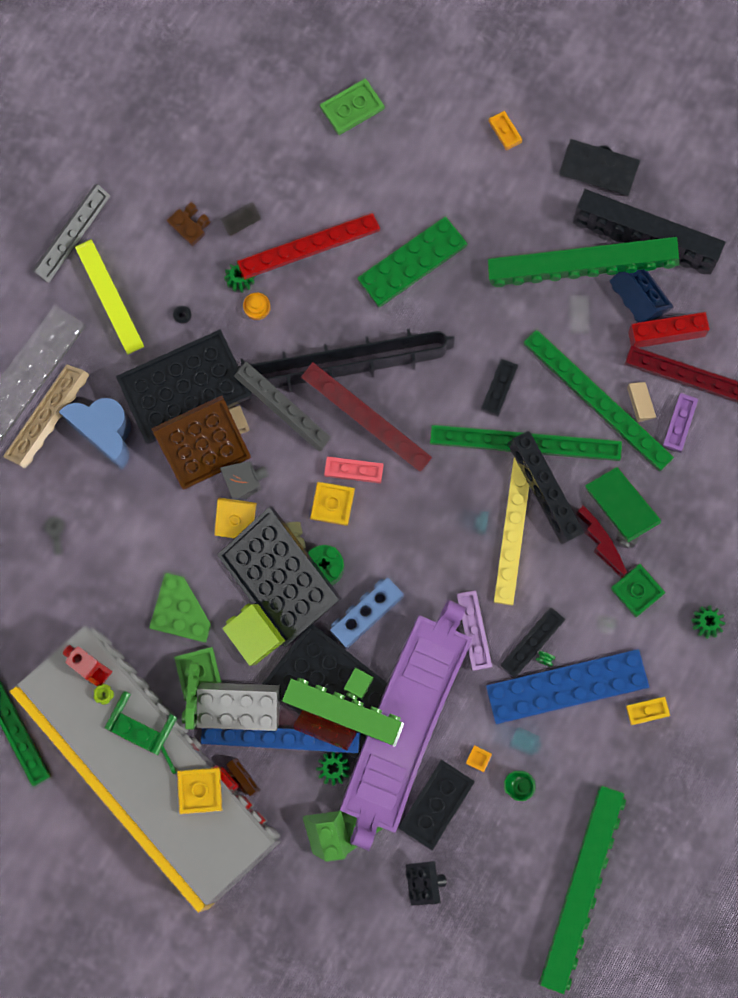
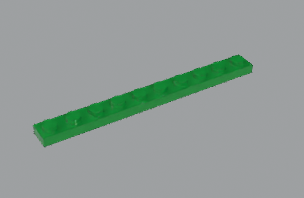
[523,329,674,472]
[430,425,622,461]

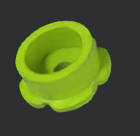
[93,684,114,705]

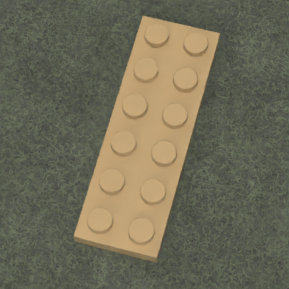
[3,364,89,468]

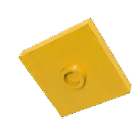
[310,482,355,526]
[214,498,257,538]
[177,768,223,814]

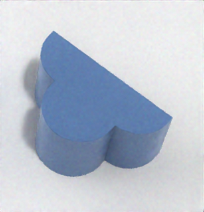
[59,398,131,470]

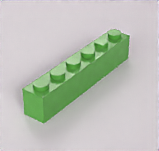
[282,678,404,747]

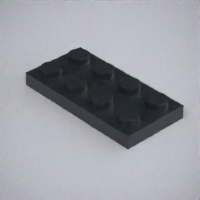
[559,138,641,196]
[399,760,475,850]

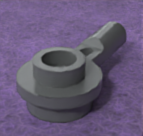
[45,517,64,555]

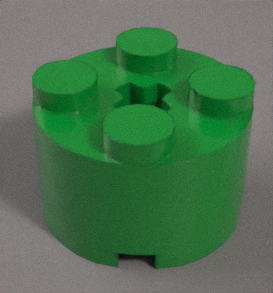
[308,545,345,586]

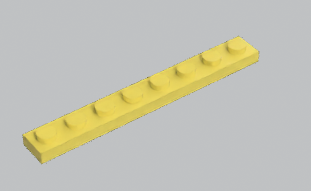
[494,458,529,606]

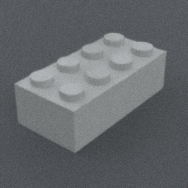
[197,682,280,731]

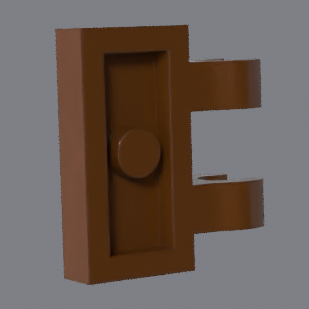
[166,201,211,247]

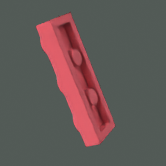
[324,456,384,484]

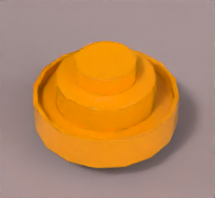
[243,292,271,320]

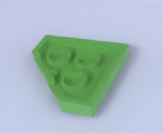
[149,572,211,643]
[182,662,199,729]

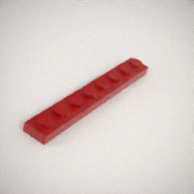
[237,213,380,280]

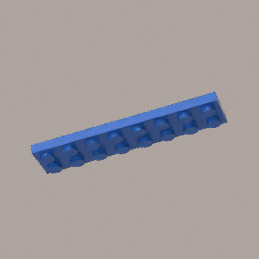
[486,649,650,725]

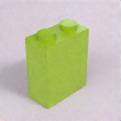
[222,603,285,666]

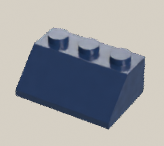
[609,269,674,323]

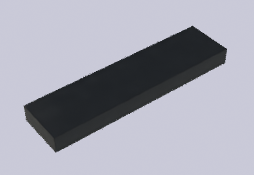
[500,607,566,679]

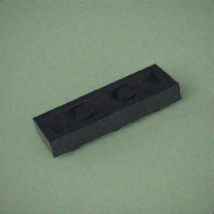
[481,358,518,417]

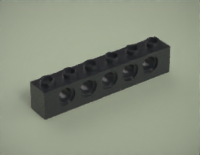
[507,431,584,545]

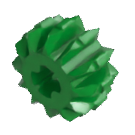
[224,262,256,293]
[691,605,726,639]
[316,752,350,786]

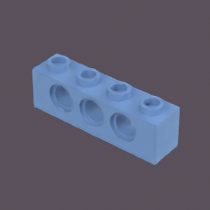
[330,577,404,650]

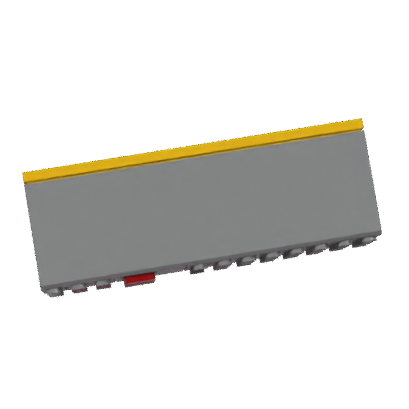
[10,626,281,913]

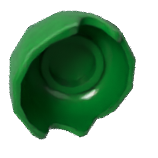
[504,771,536,801]

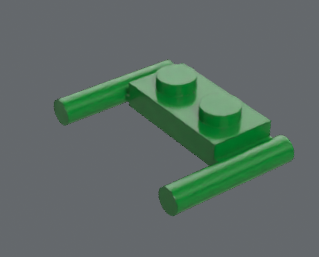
[104,691,177,756]

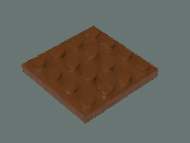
[152,395,252,490]

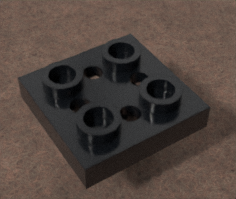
[405,861,447,906]

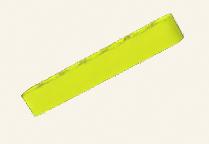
[75,239,144,355]

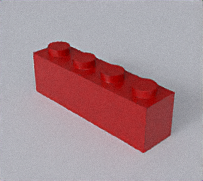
[628,312,710,348]

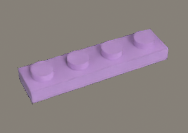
[457,590,492,671]

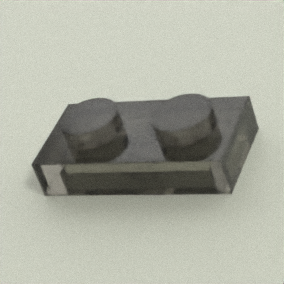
[220,202,261,237]

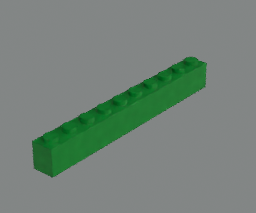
[488,237,680,288]
[539,785,626,994]

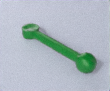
[161,746,177,775]

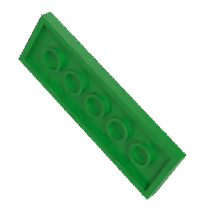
[357,216,468,308]

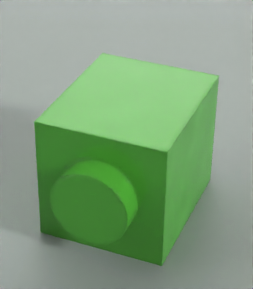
[344,668,373,700]

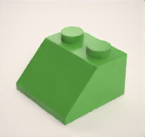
[302,811,351,861]

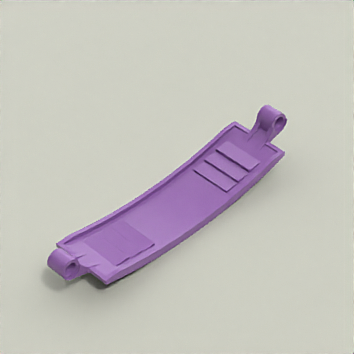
[340,600,473,851]

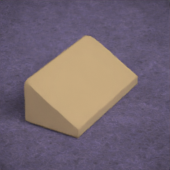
[627,382,656,422]

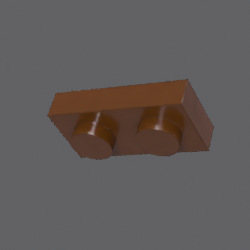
[226,758,261,797]

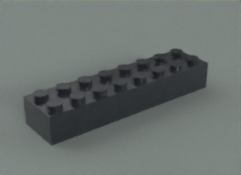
[572,189,726,275]

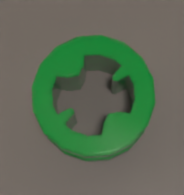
[536,651,556,667]

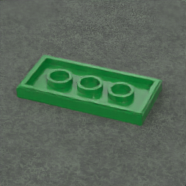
[585,467,661,542]

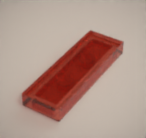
[293,710,356,750]

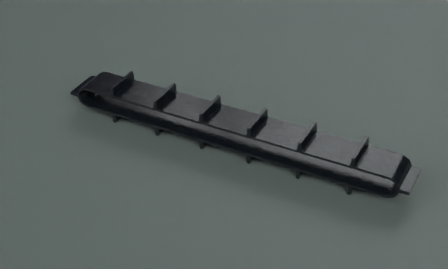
[239,329,455,400]

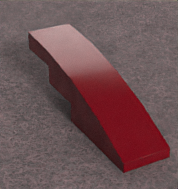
[576,505,627,578]

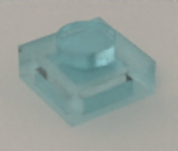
[475,511,489,535]

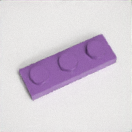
[663,393,698,453]

